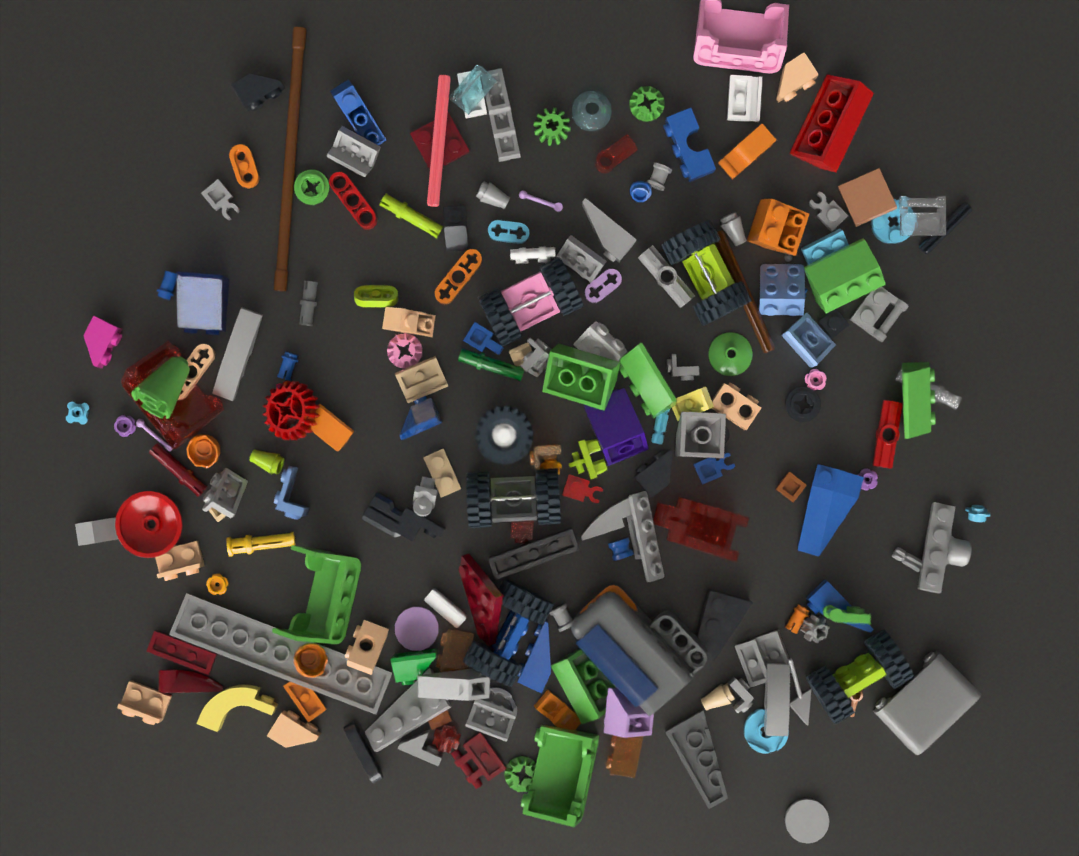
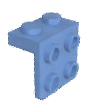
[759,264,805,316]
[274,466,310,519]

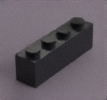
[488,527,580,580]

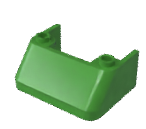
[272,545,361,644]

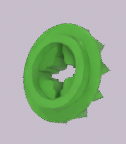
[629,86,665,121]
[294,170,330,205]
[505,756,536,792]

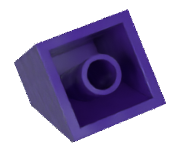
[584,388,649,466]

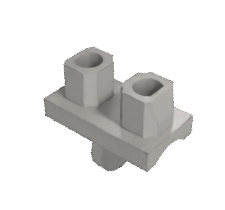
[412,477,437,516]

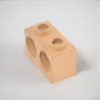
[712,383,761,430]

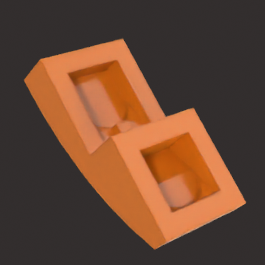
[534,690,581,730]

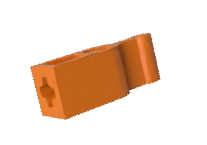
[718,124,776,180]

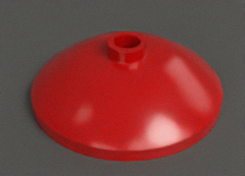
[115,491,183,558]

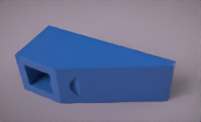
[330,80,386,145]
[517,620,551,693]

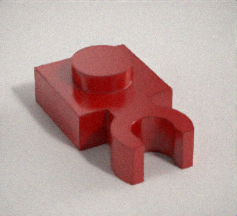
[562,474,603,503]

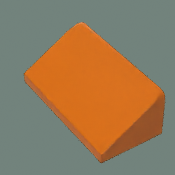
[311,404,354,451]

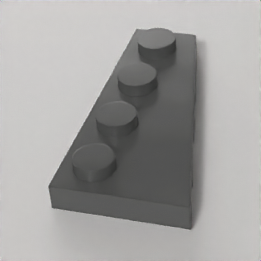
[665,709,728,809]

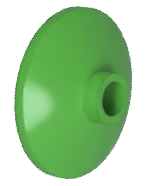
[708,332,752,376]

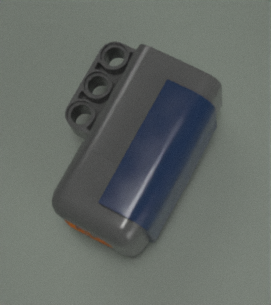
[571,584,708,716]

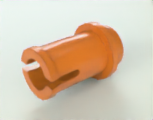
[785,604,810,634]

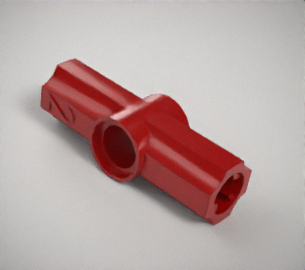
[872,400,903,469]

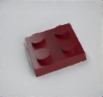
[410,113,470,170]

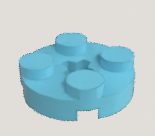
[870,199,916,244]
[744,708,789,754]

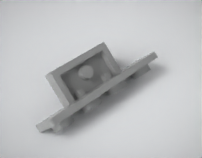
[627,491,664,582]

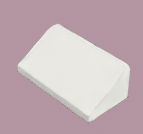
[424,588,467,628]

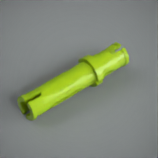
[379,193,444,239]

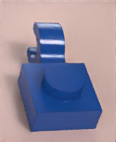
[463,322,504,356]

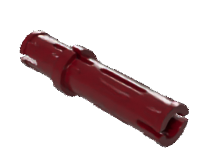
[149,443,208,497]

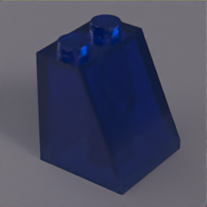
[177,272,230,335]

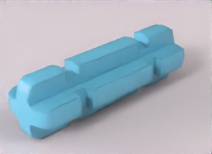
[651,409,670,444]

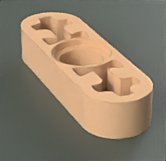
[178,344,215,400]

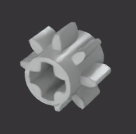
[800,614,830,643]

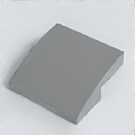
[735,629,792,688]

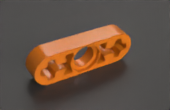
[435,249,482,304]

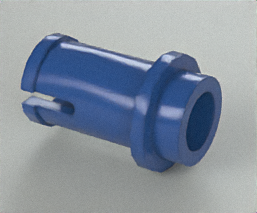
[157,271,179,300]
[277,351,299,381]

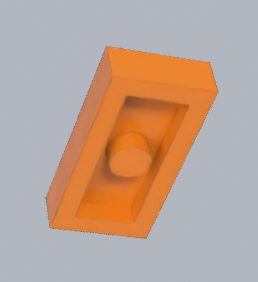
[283,682,327,723]

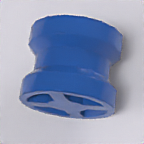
[608,537,634,561]

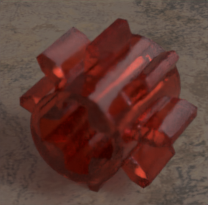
[432,724,461,754]

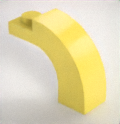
[197,685,278,732]

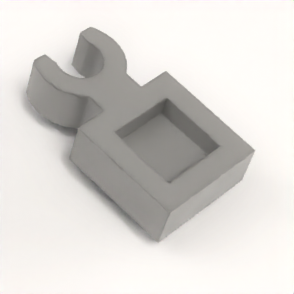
[201,179,240,220]
[808,192,848,232]

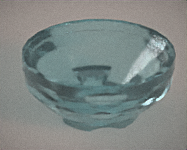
[572,91,612,131]

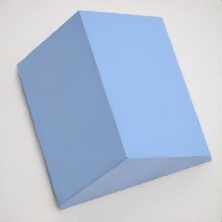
[781,313,836,368]

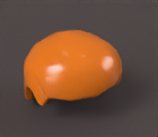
[186,434,221,468]
[293,643,328,678]

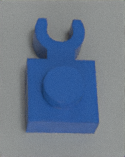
[693,453,735,485]

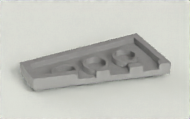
[365,668,451,752]

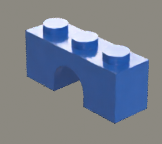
[663,108,716,182]

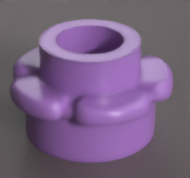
[114,415,136,437]
[858,469,878,490]

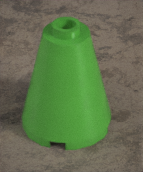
[131,356,190,419]

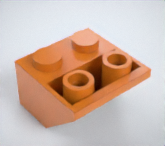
[747,199,809,256]

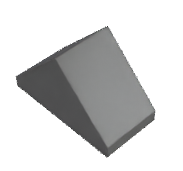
[75,517,118,546]

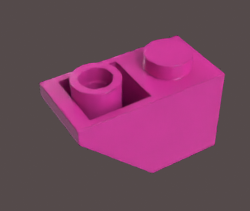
[83,316,122,368]

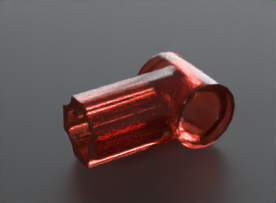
[595,135,638,173]

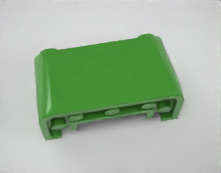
[521,725,599,827]

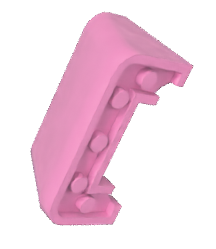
[694,0,789,73]

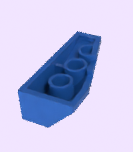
[798,464,864,556]

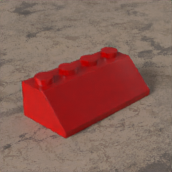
[790,75,874,172]

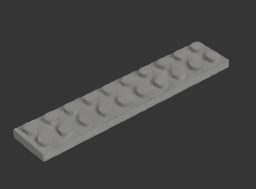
[169,593,392,714]

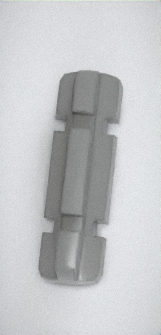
[892,547,922,572]

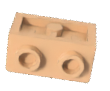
[155,541,205,581]
[117,680,172,725]

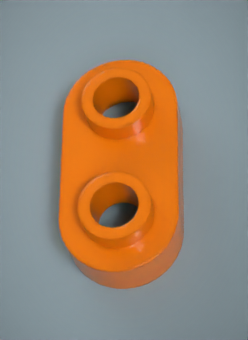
[229,144,260,188]

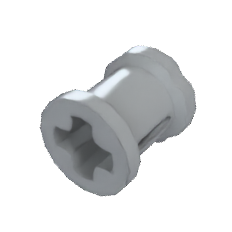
[646,163,672,191]
[549,603,574,632]

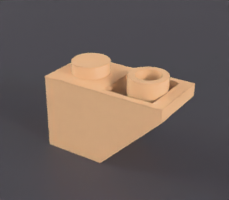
[776,52,819,103]
[382,307,436,337]
[267,710,321,748]

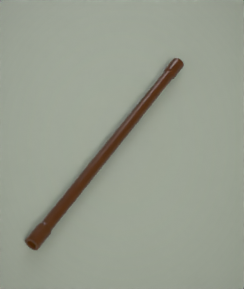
[273,27,307,291]

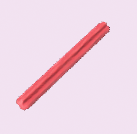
[427,75,451,207]

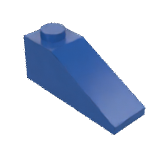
[805,580,874,633]

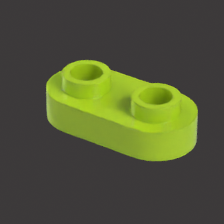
[354,285,398,307]

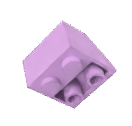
[604,688,654,738]

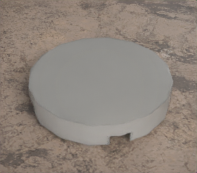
[784,798,830,844]

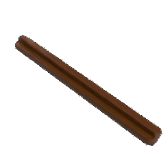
[715,230,775,353]

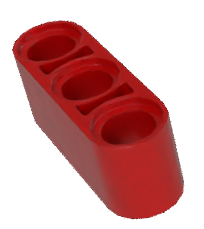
[329,172,377,230]

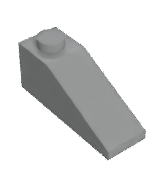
[582,198,637,262]

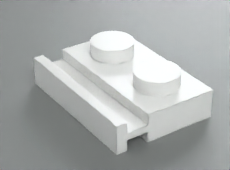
[727,75,762,122]

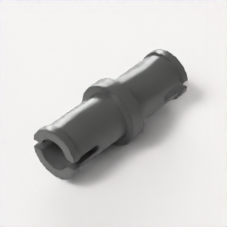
[298,281,318,326]

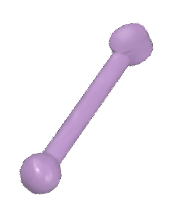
[519,190,563,212]
[136,419,173,452]

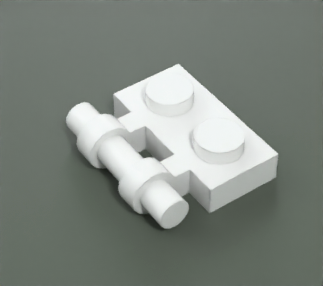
[510,246,555,264]

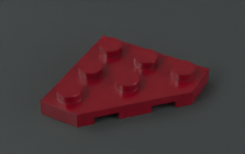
[459,554,503,646]

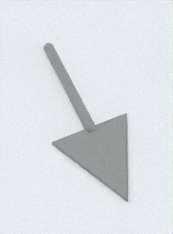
[788,659,811,725]

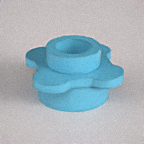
[66,401,89,425]
[965,505,990,522]

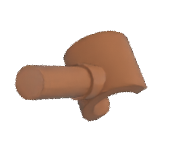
[850,689,863,717]

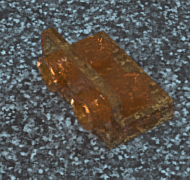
[530,444,561,469]
[436,628,474,673]
[606,735,644,779]

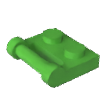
[822,605,871,624]

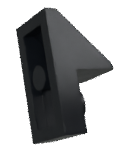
[443,206,468,252]

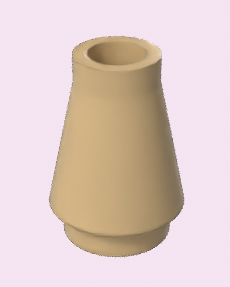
[701,683,736,711]

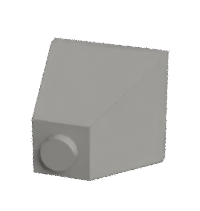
[675,412,726,458]

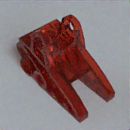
[653,497,749,562]

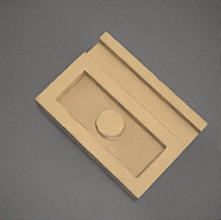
[395,356,448,403]

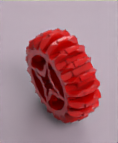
[262,381,320,440]

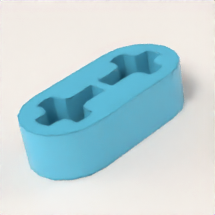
[488,220,529,244]

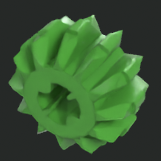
[534,107,571,146]

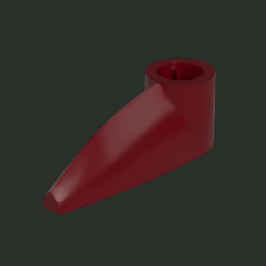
[159,670,223,693]

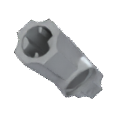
[638,245,695,308]

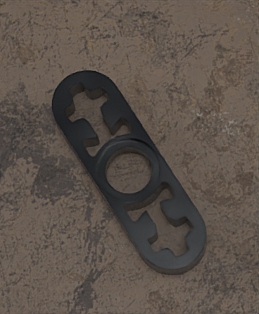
[343,722,384,784]

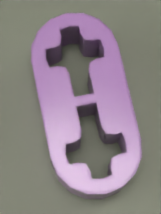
[585,269,622,303]

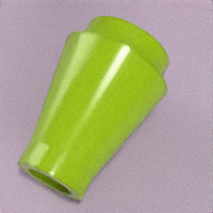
[250,449,284,475]

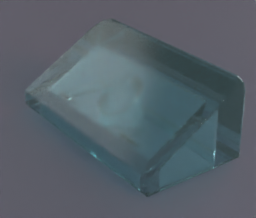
[449,65,497,115]

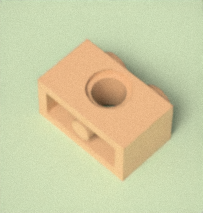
[345,620,389,675]

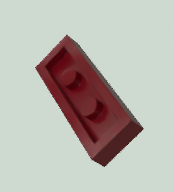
[146,630,218,675]

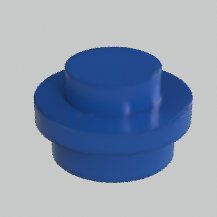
[630,181,652,202]

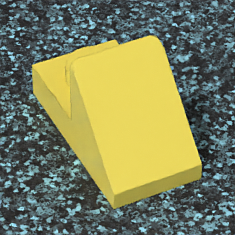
[672,386,714,421]

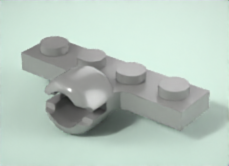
[917,502,972,594]

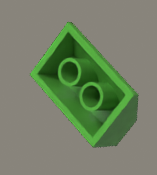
[804,238,886,313]
[619,343,677,419]
[542,344,620,410]
[902,362,935,439]
[551,648,617,724]

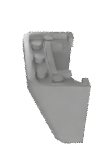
[873,651,981,755]

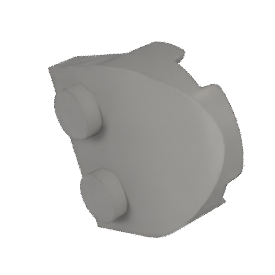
[465,688,517,742]

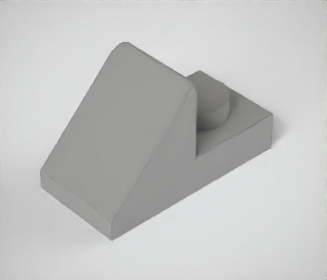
[398,730,443,766]

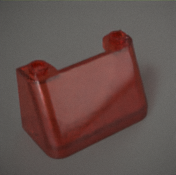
[121,341,224,449]

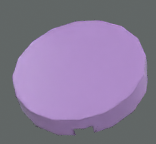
[395,607,439,651]

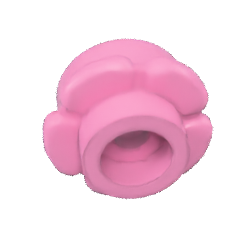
[805,369,827,391]

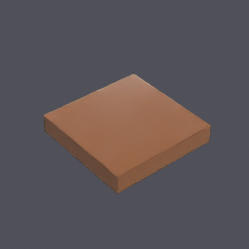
[838,169,897,227]

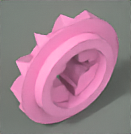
[387,333,422,369]

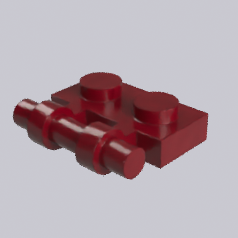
[450,732,506,789]

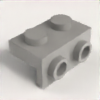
[327,126,381,177]

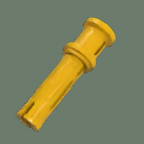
[227,532,295,557]

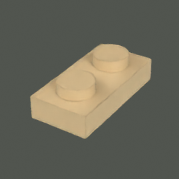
[423,449,461,498]

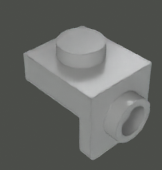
[666,354,699,381]
[728,676,754,713]

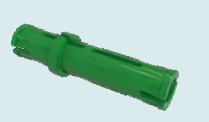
[458,348,524,382]

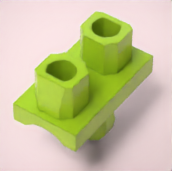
[569,439,607,479]

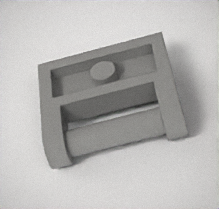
[850,287,909,342]

